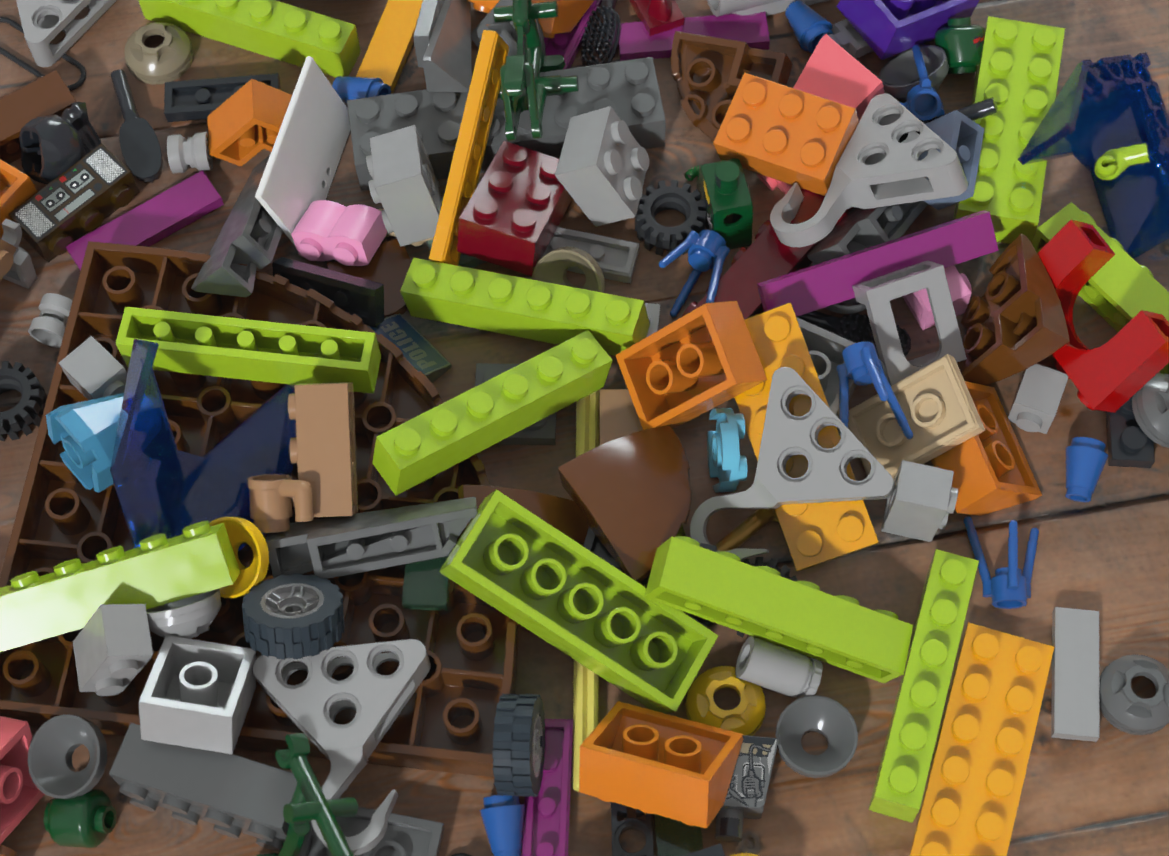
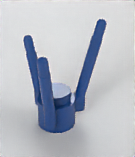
[898,45,945,120]
[659,229,730,318]
[836,342,913,439]
[964,516,1039,609]

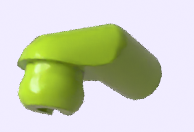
[1094,143,1150,181]

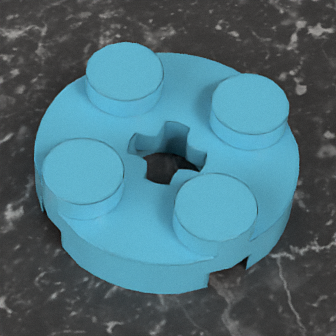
[707,408,748,493]

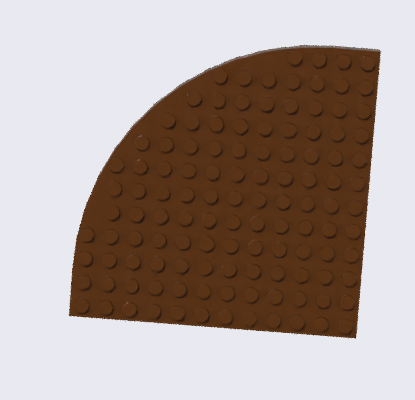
[0,241,519,778]

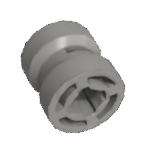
[167,132,213,174]
[28,293,73,348]

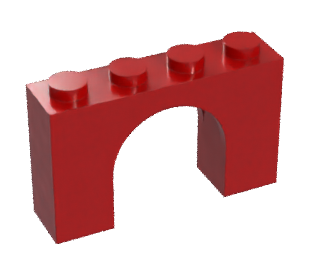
[1038,219,1169,413]

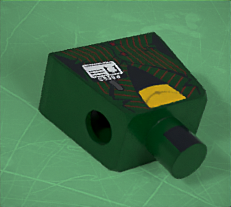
[696,158,753,250]

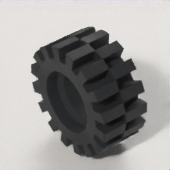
[635,180,706,256]
[0,361,47,441]

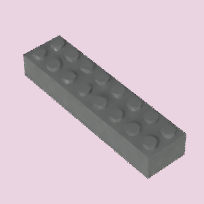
[347,57,666,190]

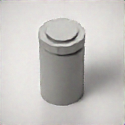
[735,636,823,699]

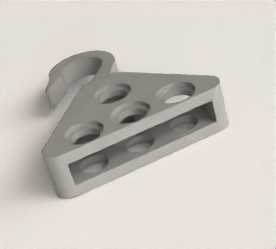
[16,0,117,67]
[770,93,968,247]
[690,367,895,561]
[253,639,431,856]

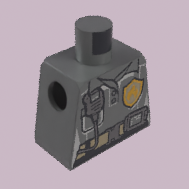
[715,736,778,842]

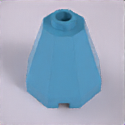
[46,391,159,493]

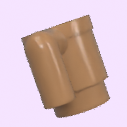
[248,474,313,533]

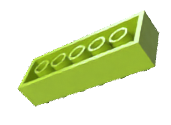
[953,16,1065,244]
[439,489,719,714]

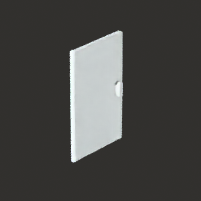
[255,56,350,245]

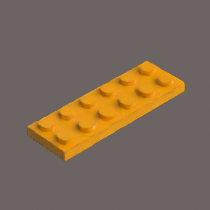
[735,302,879,571]
[909,622,1054,856]

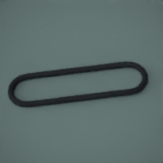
[0,17,87,91]

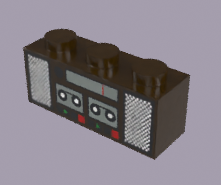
[9,144,140,263]

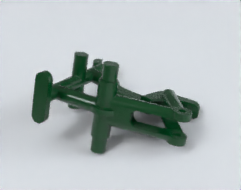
[494,0,579,141]
[256,733,358,856]

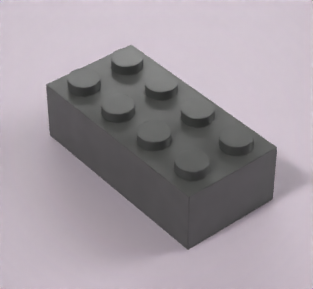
[109,723,297,852]

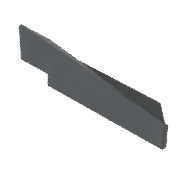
[413,0,472,92]
[191,155,283,298]
[806,183,928,264]
[266,497,477,579]

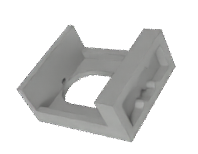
[852,260,967,385]

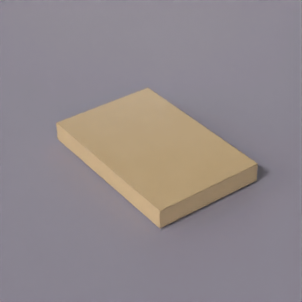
[848,354,985,480]

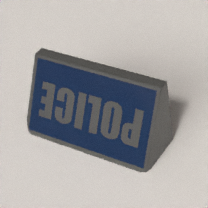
[368,313,452,383]

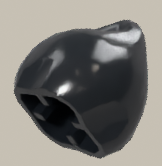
[20,102,102,184]

